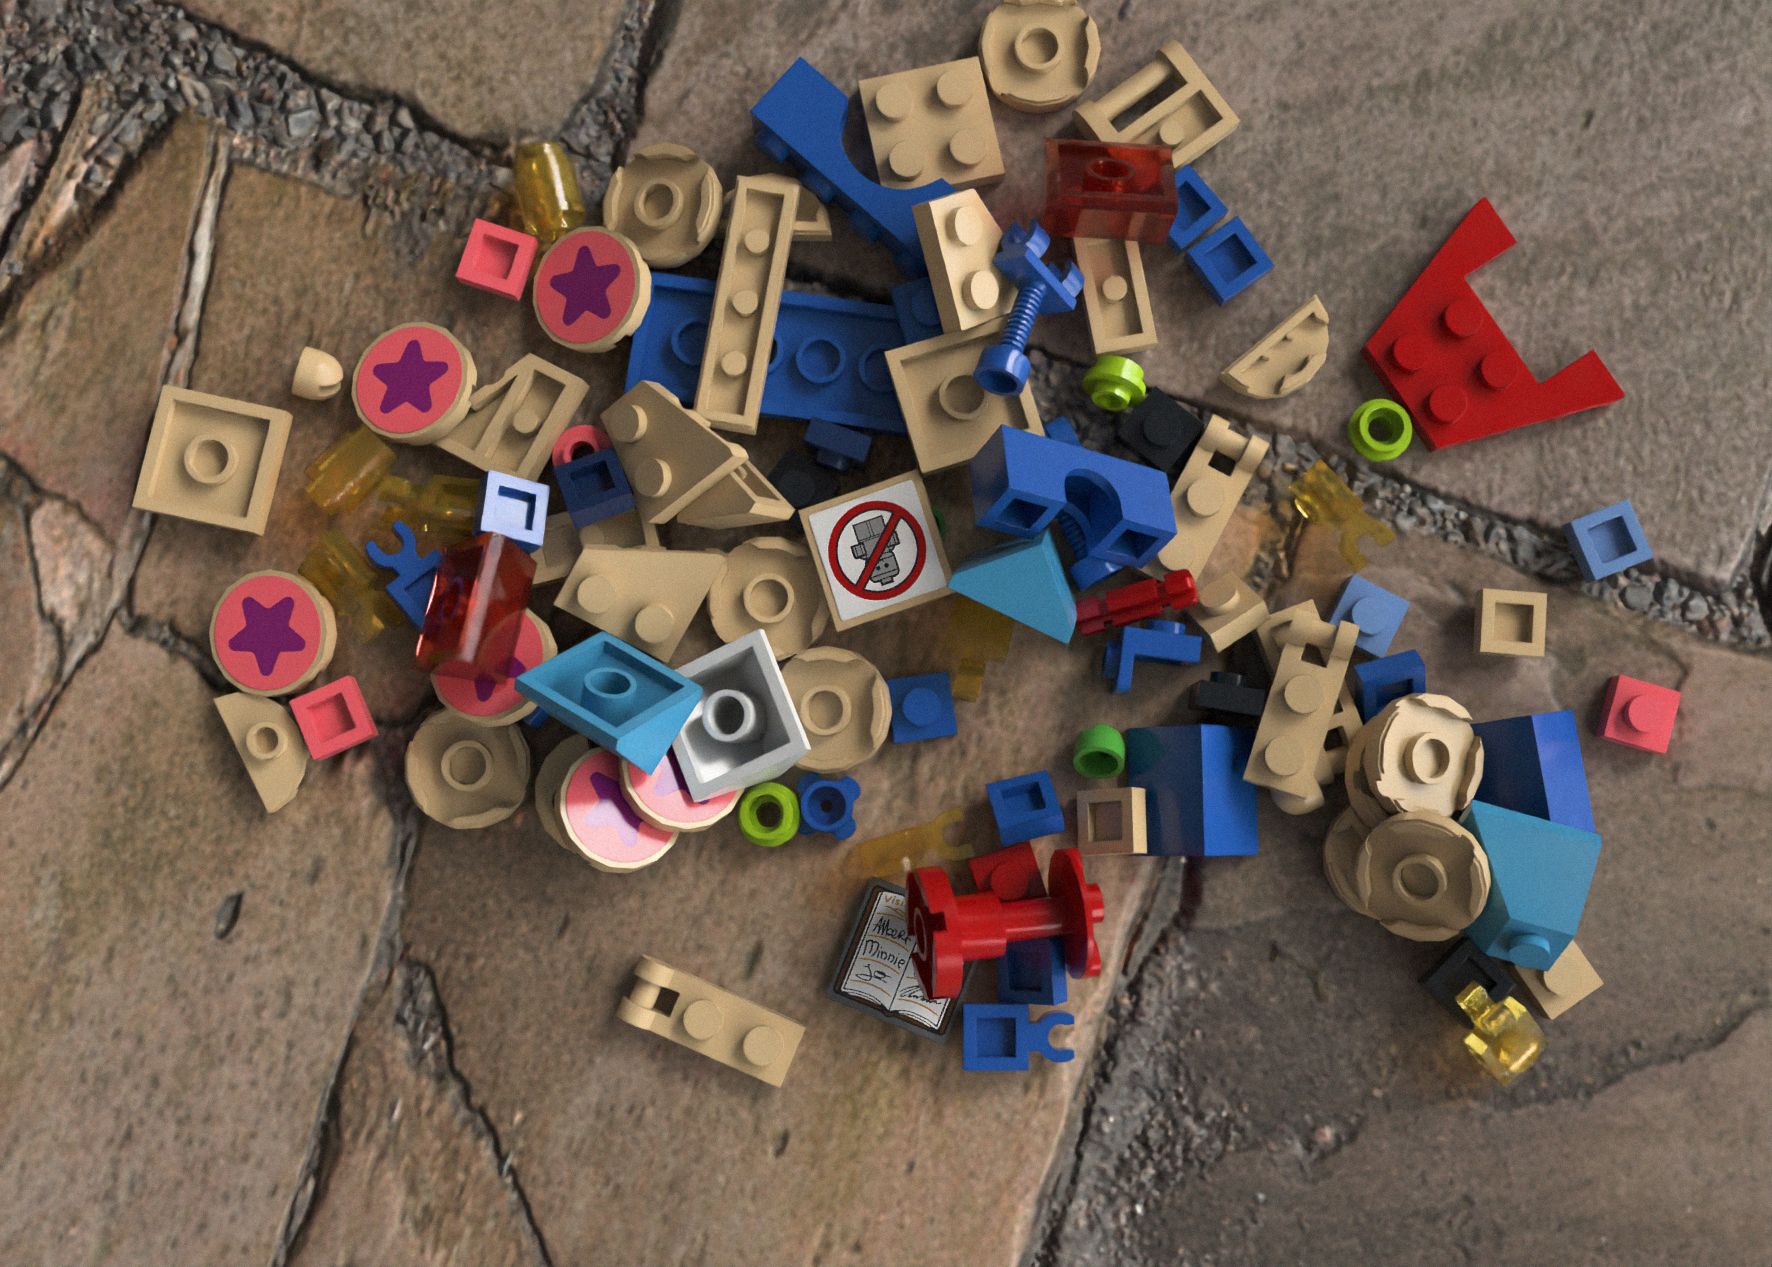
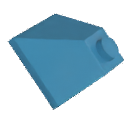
[1457,799,1602,972]

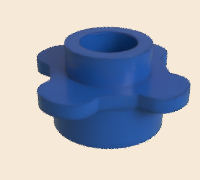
[798,772,861,840]

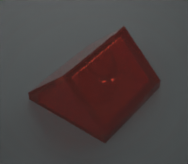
[1040,138,1178,243]
[411,531,538,686]

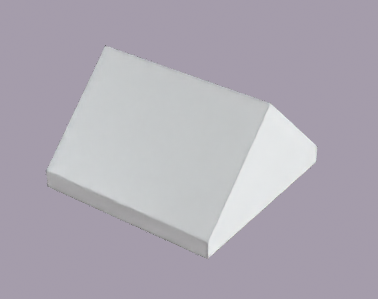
[672,629,811,802]

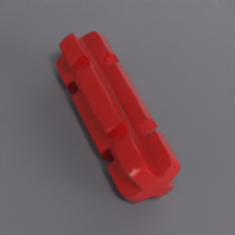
[1075,569,1198,637]

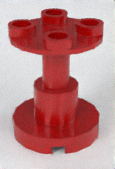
[905,847,1104,1000]

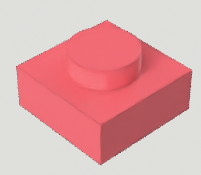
[455,218,539,302]
[289,675,379,761]
[1595,675,1682,755]

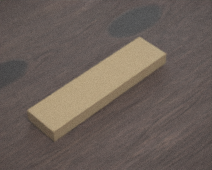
[693,175,800,435]

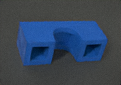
[969,424,1178,569]

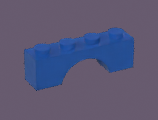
[750,56,958,281]

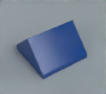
[1459,709,1596,834]
[1126,724,1258,856]

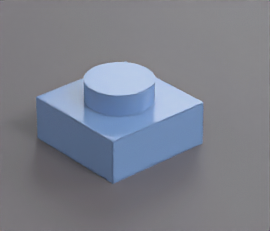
[1562,499,1654,583]
[1326,574,1410,660]

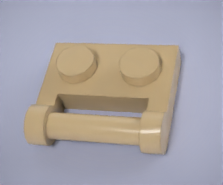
[1072,40,1240,200]

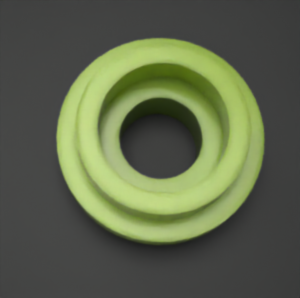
[1082,355,1146,411]
[1347,399,1412,462]
[737,782,802,847]

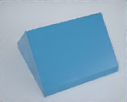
[947,526,1077,644]
[514,630,703,776]

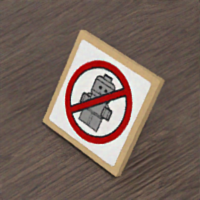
[798,469,957,632]

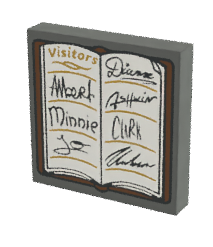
[825,876,978,1046]

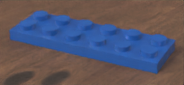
[624,272,990,438]

